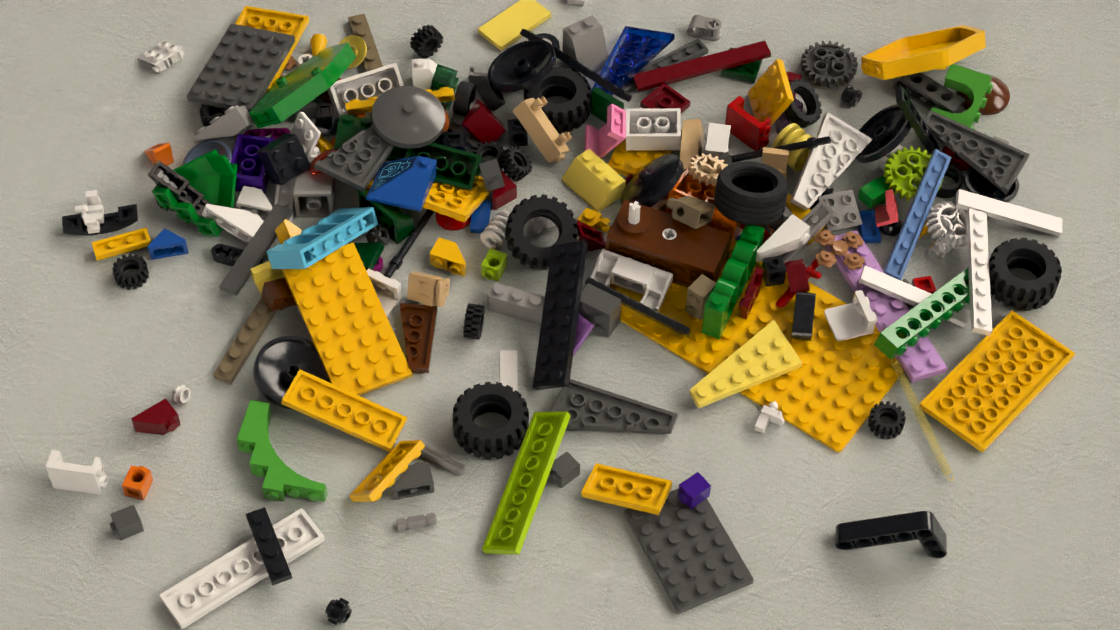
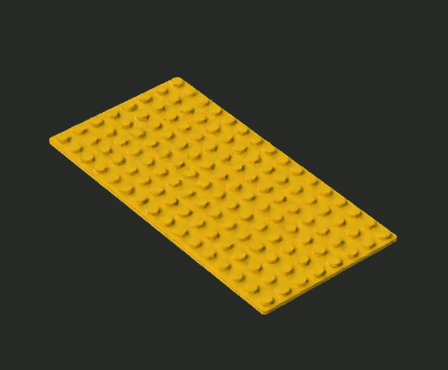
[609,240,904,452]

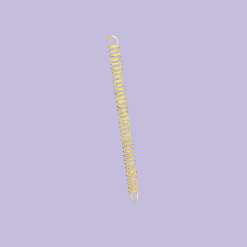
[891,357,953,481]

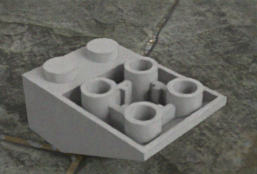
[192,105,255,140]

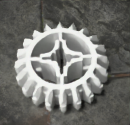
[925,201,967,250]

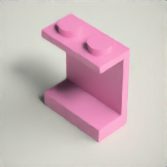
[584,104,626,158]

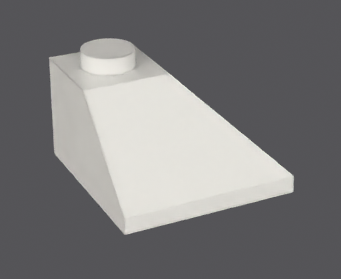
[412,58,449,91]

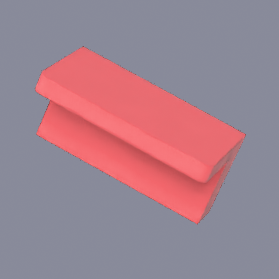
[875,189,898,227]

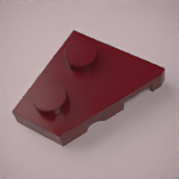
[738,267,763,320]

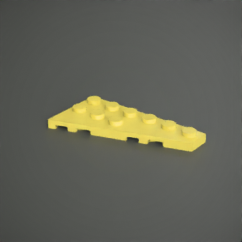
[689,320,802,409]

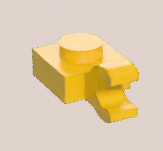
[577,207,611,233]

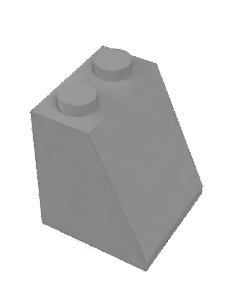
[562,15,610,77]
[293,171,335,218]

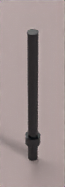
[731,136,831,163]
[384,209,435,278]

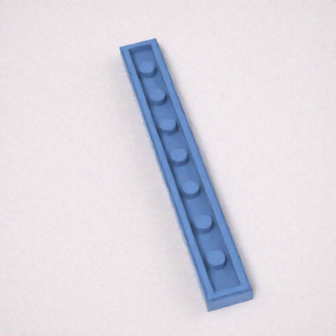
[883,149,951,281]

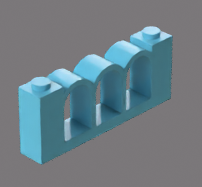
[267,207,378,269]

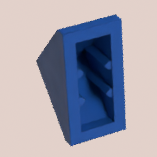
[148,228,189,260]

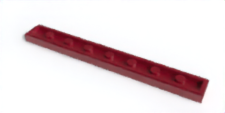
[633,40,771,92]

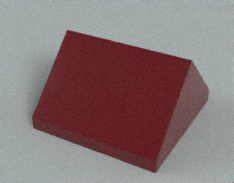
[461,99,506,144]

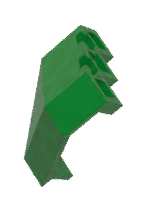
[152,149,237,237]

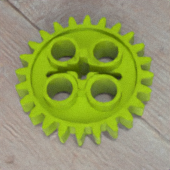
[883,146,943,202]

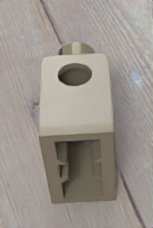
[667,196,716,229]

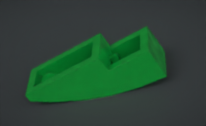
[858,176,896,209]

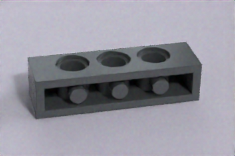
[893,72,966,113]

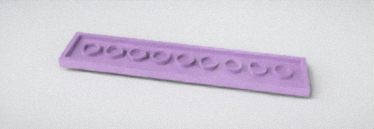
[824,230,947,383]

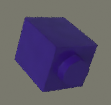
[678,472,711,509]

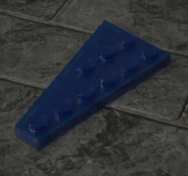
[591,26,675,96]

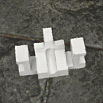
[75,190,104,234]

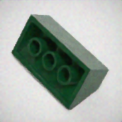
[334,115,407,161]
[405,143,483,191]

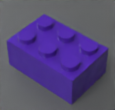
[231,134,274,194]

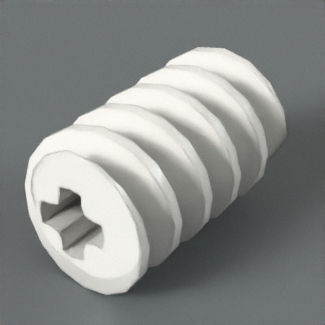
[480,210,510,249]

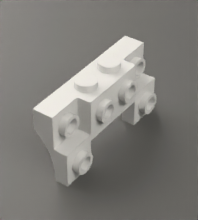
[591,249,673,312]

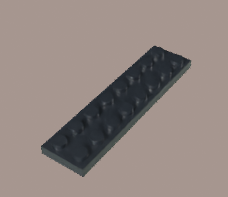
[532,240,588,390]

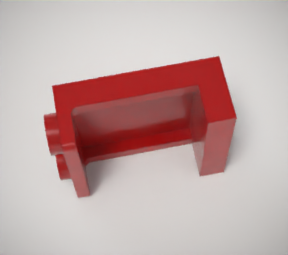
[725,96,772,151]

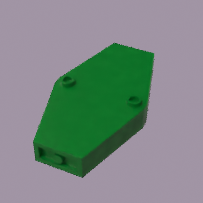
[249,42,356,128]

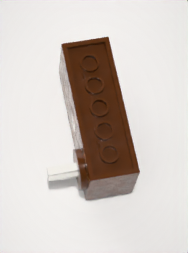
[605,200,731,288]

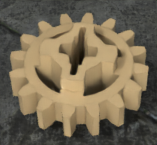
[688,153,728,186]

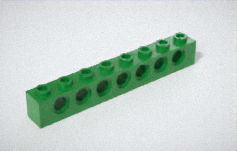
[874,268,970,360]

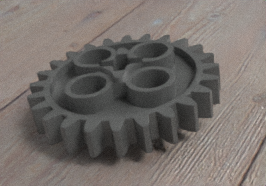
[800,40,858,88]

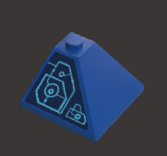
[366,156,437,212]

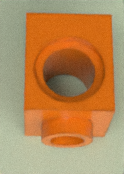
[122,465,153,500]

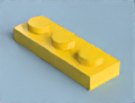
[91,227,151,261]

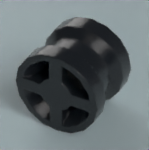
[841,85,863,107]

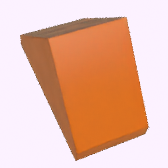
[144,142,174,166]

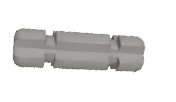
[396,513,437,531]

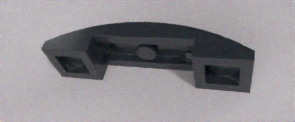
[62,204,138,235]

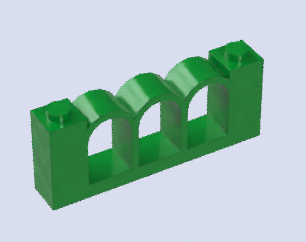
[702,225,765,339]

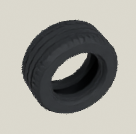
[714,161,789,226]

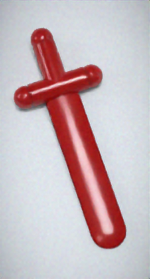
[776,259,822,308]

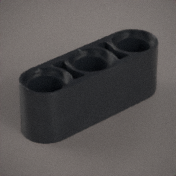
[791,291,816,341]

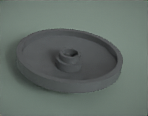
[371,86,445,149]

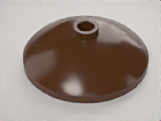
[957,74,1010,115]

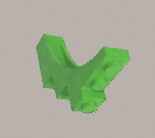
[237,400,327,502]

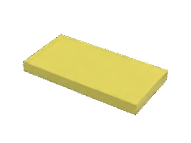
[478,0,551,51]

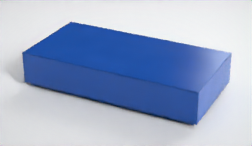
[470,200,491,233]
[858,210,881,244]

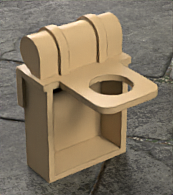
[761,147,789,179]
[407,271,450,307]

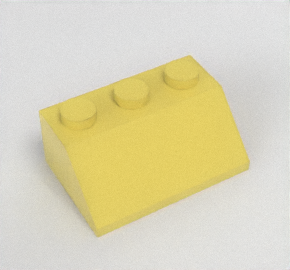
[561,149,626,212]

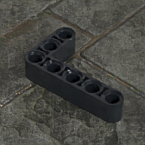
[835,511,947,558]

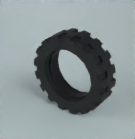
[783,79,822,128]

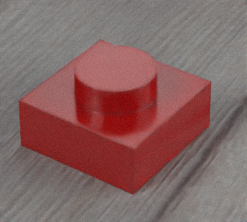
[912,276,937,294]

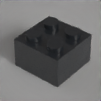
[256,133,311,185]

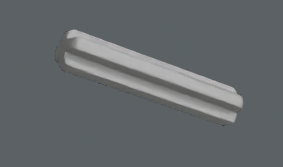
[420,445,465,476]

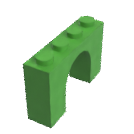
[931,64,993,130]

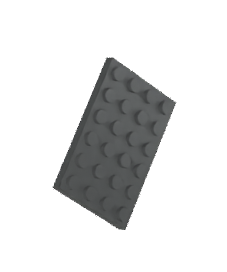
[187,24,295,112]
[624,488,754,614]

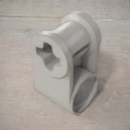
[687,15,721,41]

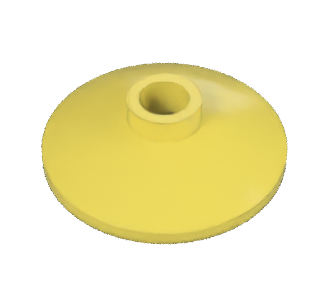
[338,35,367,69]

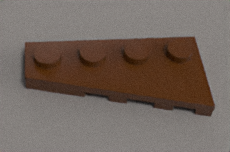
[400,303,438,373]

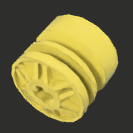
[772,123,813,172]

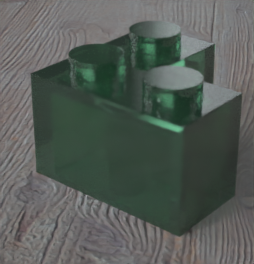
[430,64,460,111]

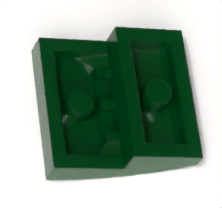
[721,47,763,84]

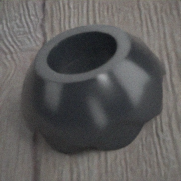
[879,218,902,237]

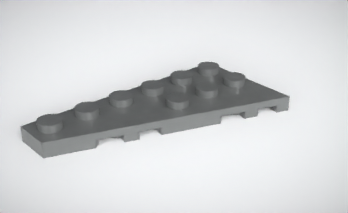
[551,379,678,434]

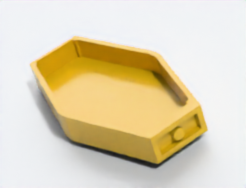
[861,25,986,80]

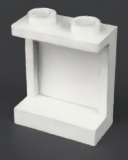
[46,450,108,495]

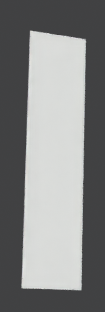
[500,350,518,391]

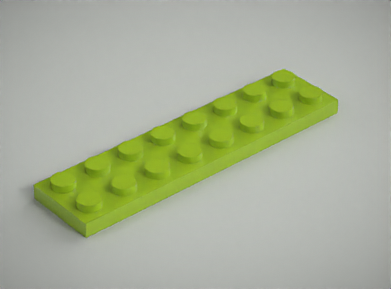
[482,411,571,555]

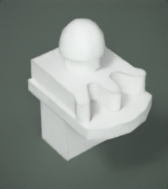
[755,401,785,434]

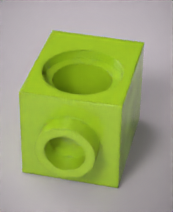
[481,248,508,282]

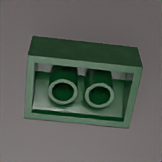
[358,189,414,245]

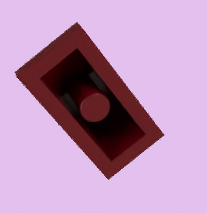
[131,398,181,435]

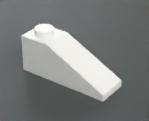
[202,204,264,244]
[756,214,810,263]

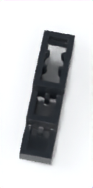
[148,161,213,217]

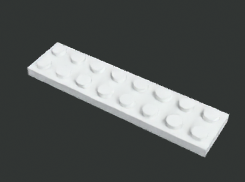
[159,508,325,629]

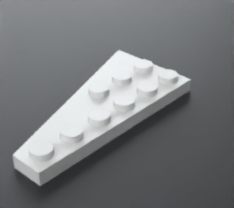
[790,112,873,211]

